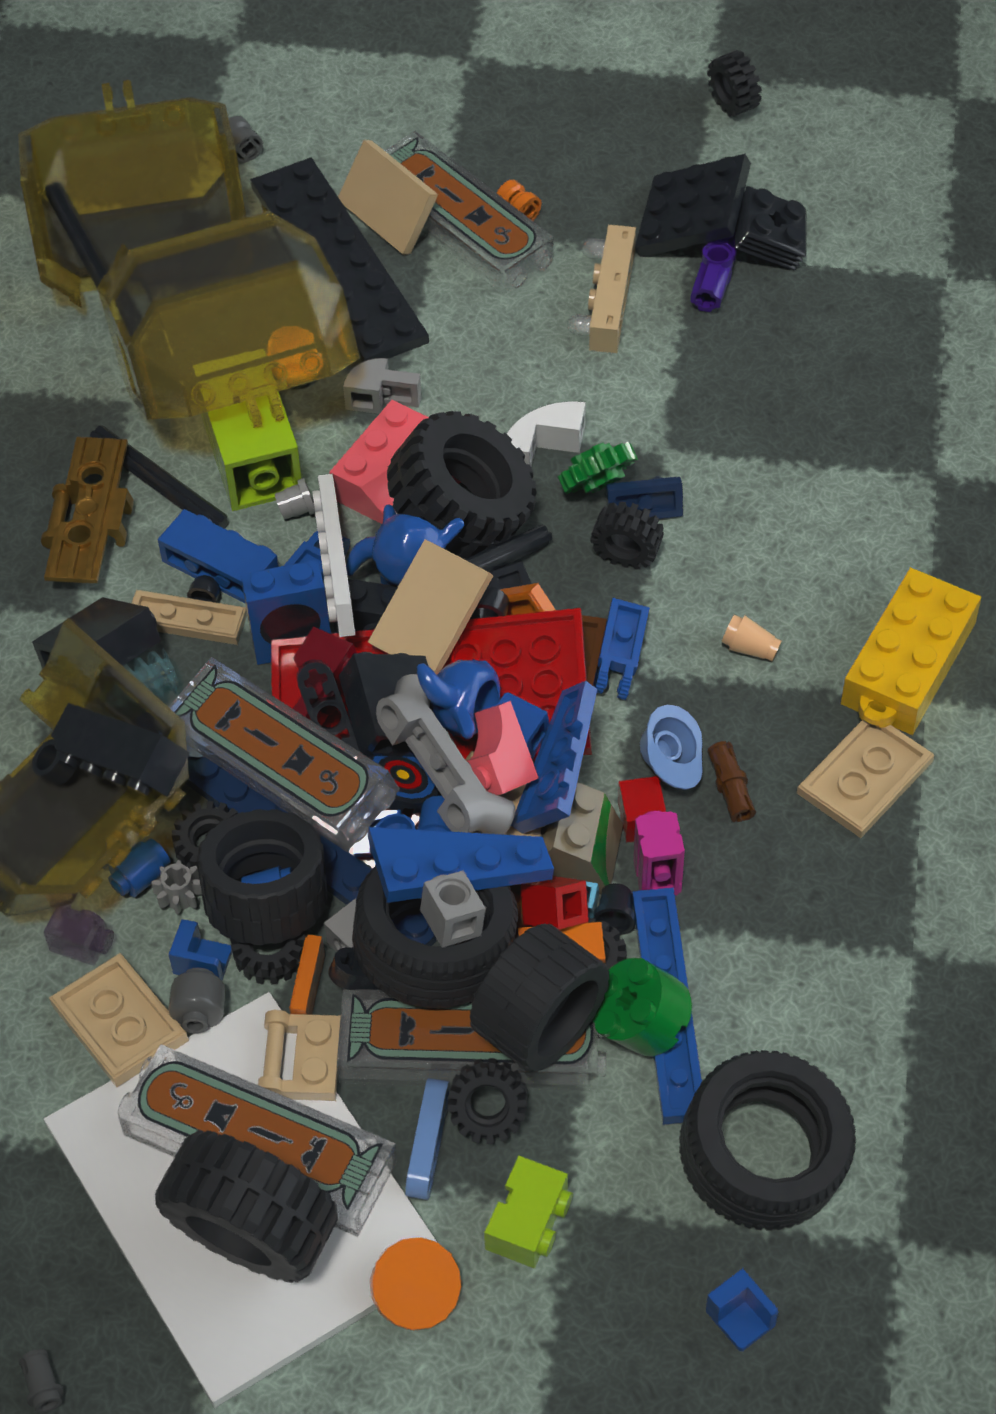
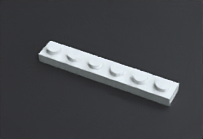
[312,474,355,637]

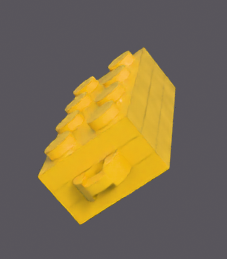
[841,567,982,735]

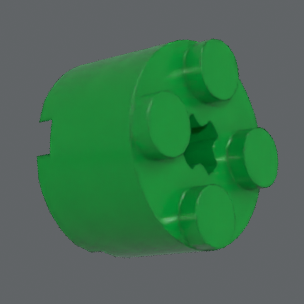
[593,958,692,1056]

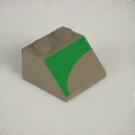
[540,782,623,895]

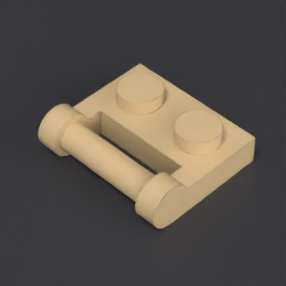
[257,1010,342,1101]

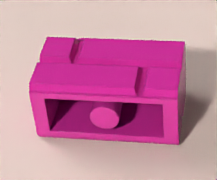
[633,811,685,895]

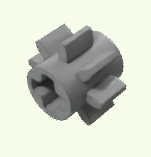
[151,860,202,914]

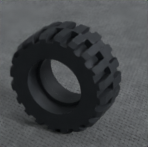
[387,411,536,559]
[155,1130,338,1283]

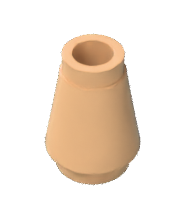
[721,614,782,661]

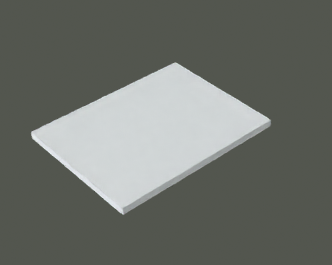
[43,992,437,1408]

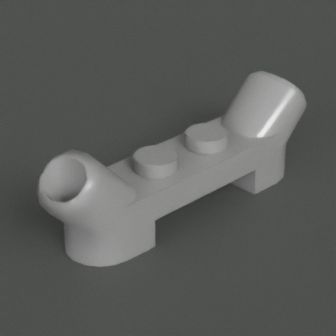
[376,674,515,834]

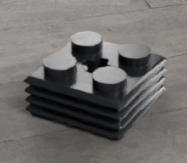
[735,186,807,270]

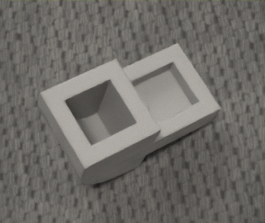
[343,358,422,414]

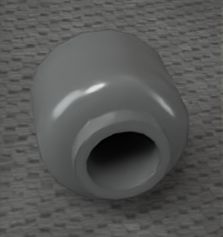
[168,968,226,1034]

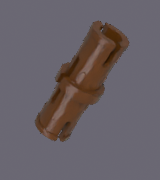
[707,741,756,822]

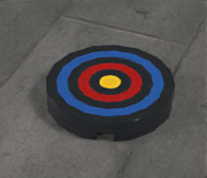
[363,756,439,813]

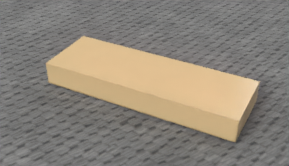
[132,590,247,645]

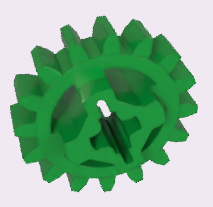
[558,442,638,494]

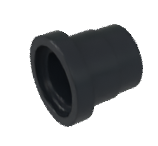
[593,883,635,935]

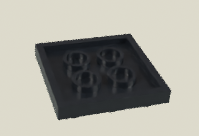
[635,154,751,257]

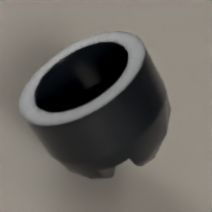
[187,575,220,603]

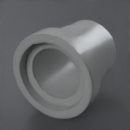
[274,478,315,520]

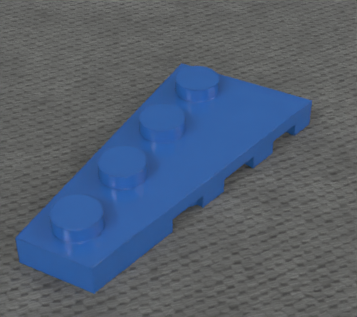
[511,681,598,834]
[367,827,554,903]

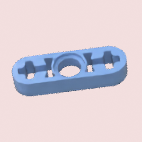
[405,1078,450,1200]

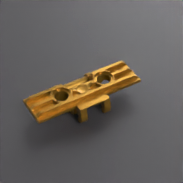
[41,437,134,583]

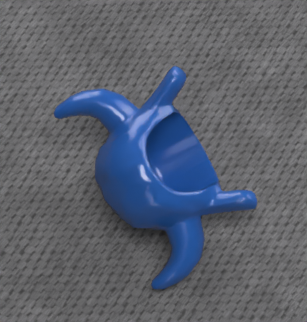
[346,504,464,586]
[417,660,501,739]

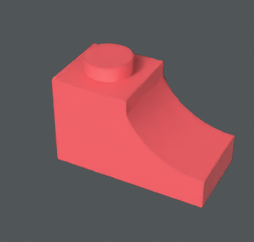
[467,701,539,795]

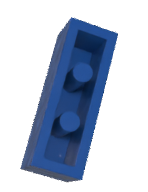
[158,509,279,603]

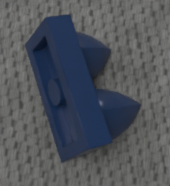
[606,476,683,519]

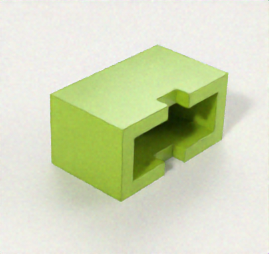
[484,1155,573,1269]

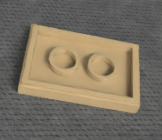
[338,140,438,254]
[368,539,493,675]
[797,720,934,838]
[49,953,189,1087]

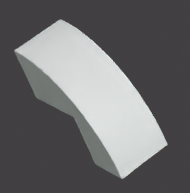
[507,402,586,467]

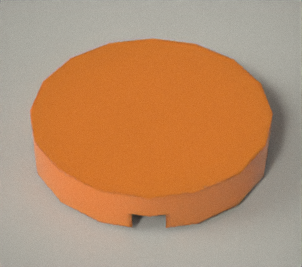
[370,1237,461,1330]

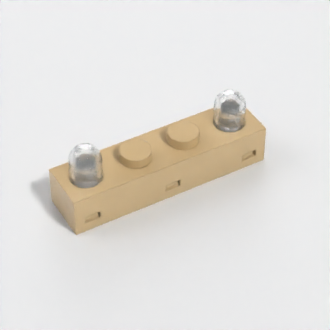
[567,225,636,353]

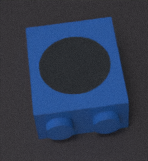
[240,559,331,665]

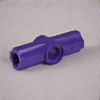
[690,232,738,312]

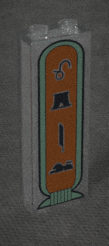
[385,131,554,296]
[160,657,400,853]
[337,989,606,1092]
[117,1044,397,1237]

